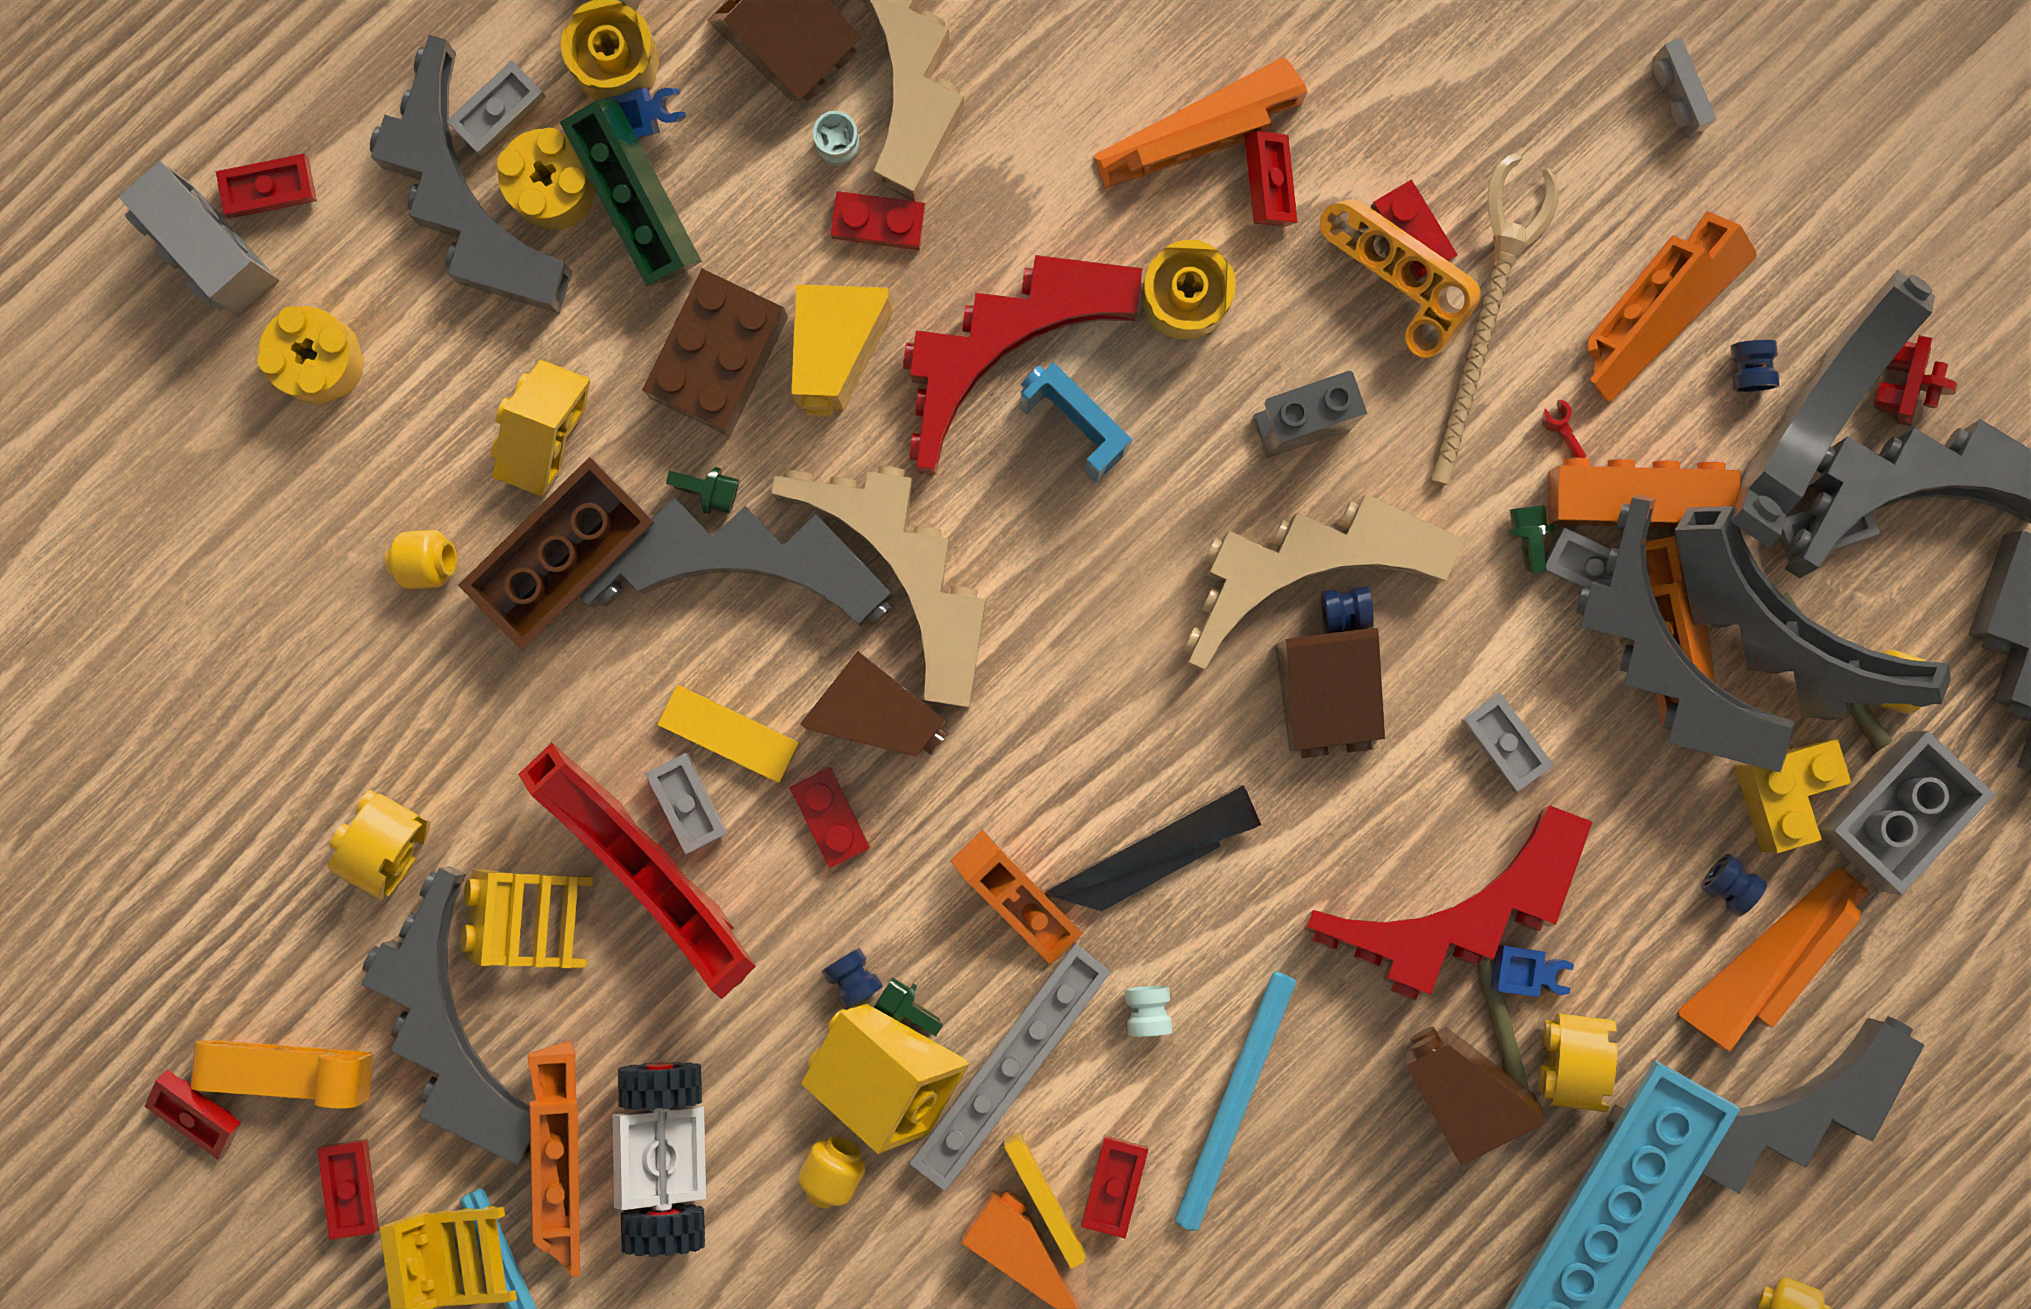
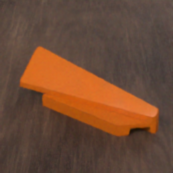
[1678,868,1869,1052]

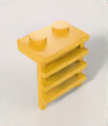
[460,869,593,968]
[380,1206,517,1309]

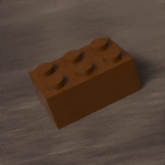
[642,268,789,437]

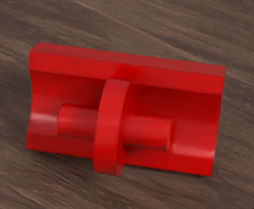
[1874,335,1958,426]

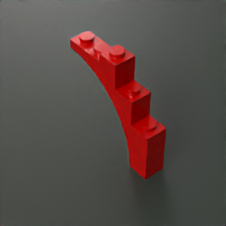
[903,255,1143,475]
[518,742,756,999]
[1304,805,1593,1001]

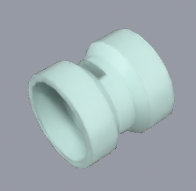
[813,111,860,166]
[1124,986,1173,1037]

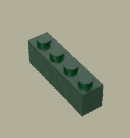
[560,100,702,287]

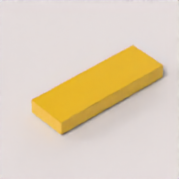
[657,684,800,783]
[1004,1133,1086,1269]

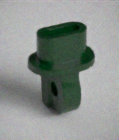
[666,467,740,514]
[1506,505,1555,573]
[874,977,943,1036]

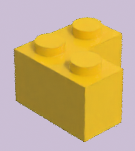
[490,359,590,497]
[1734,739,1852,853]

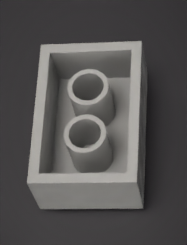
[118,160,279,316]
[1818,731,1996,894]

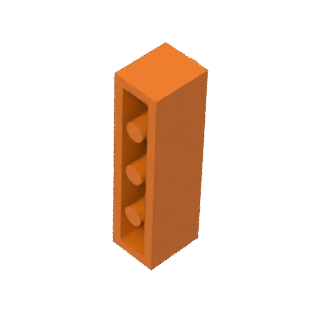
[1548,458,1740,528]

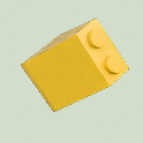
[791,284,893,417]
[801,1004,970,1154]

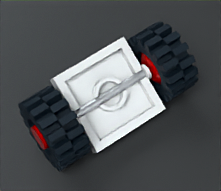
[612,1062,706,1257]

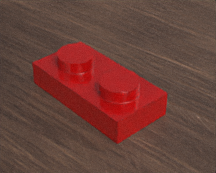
[1244,131,1298,227]
[215,154,317,219]
[1371,179,1458,281]
[831,191,926,250]
[789,767,871,868]
[144,1069,241,1159]
[1081,1135,1149,1239]
[317,1139,379,1240]

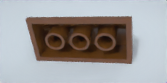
[458,457,655,651]

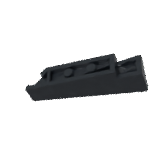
[1046,785,1262,911]

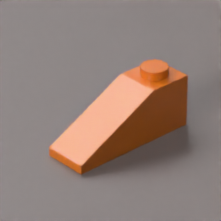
[950,829,1083,965]
[961,1189,1080,1309]

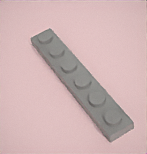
[909,943,1111,1192]

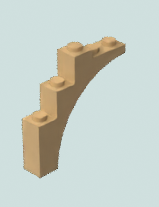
[863,0,964,201]
[771,466,986,708]
[1183,494,1465,672]

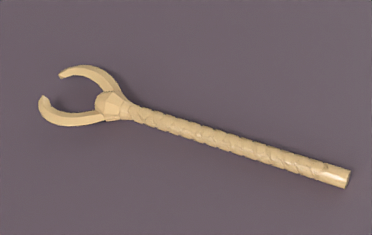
[1431,153,1558,485]

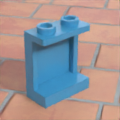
[1020,362,1132,483]

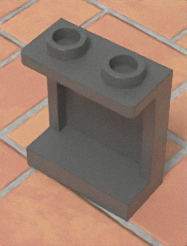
[1253,371,1367,458]

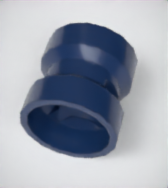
[1730,340,1780,392]
[1321,586,1374,634]
[1701,853,1767,917]
[821,947,883,1010]

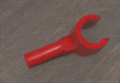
[1542,400,1587,458]

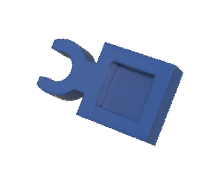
[602,88,686,139]
[1490,944,1574,997]

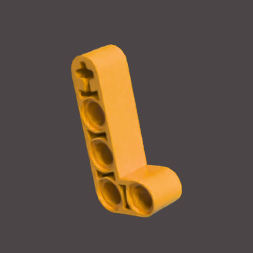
[1320,199,1481,358]
[191,1040,374,1108]

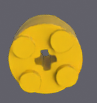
[560,0,659,100]
[497,127,596,230]
[1142,240,1236,340]
[257,306,364,405]
[327,790,430,900]
[1538,1013,1617,1112]

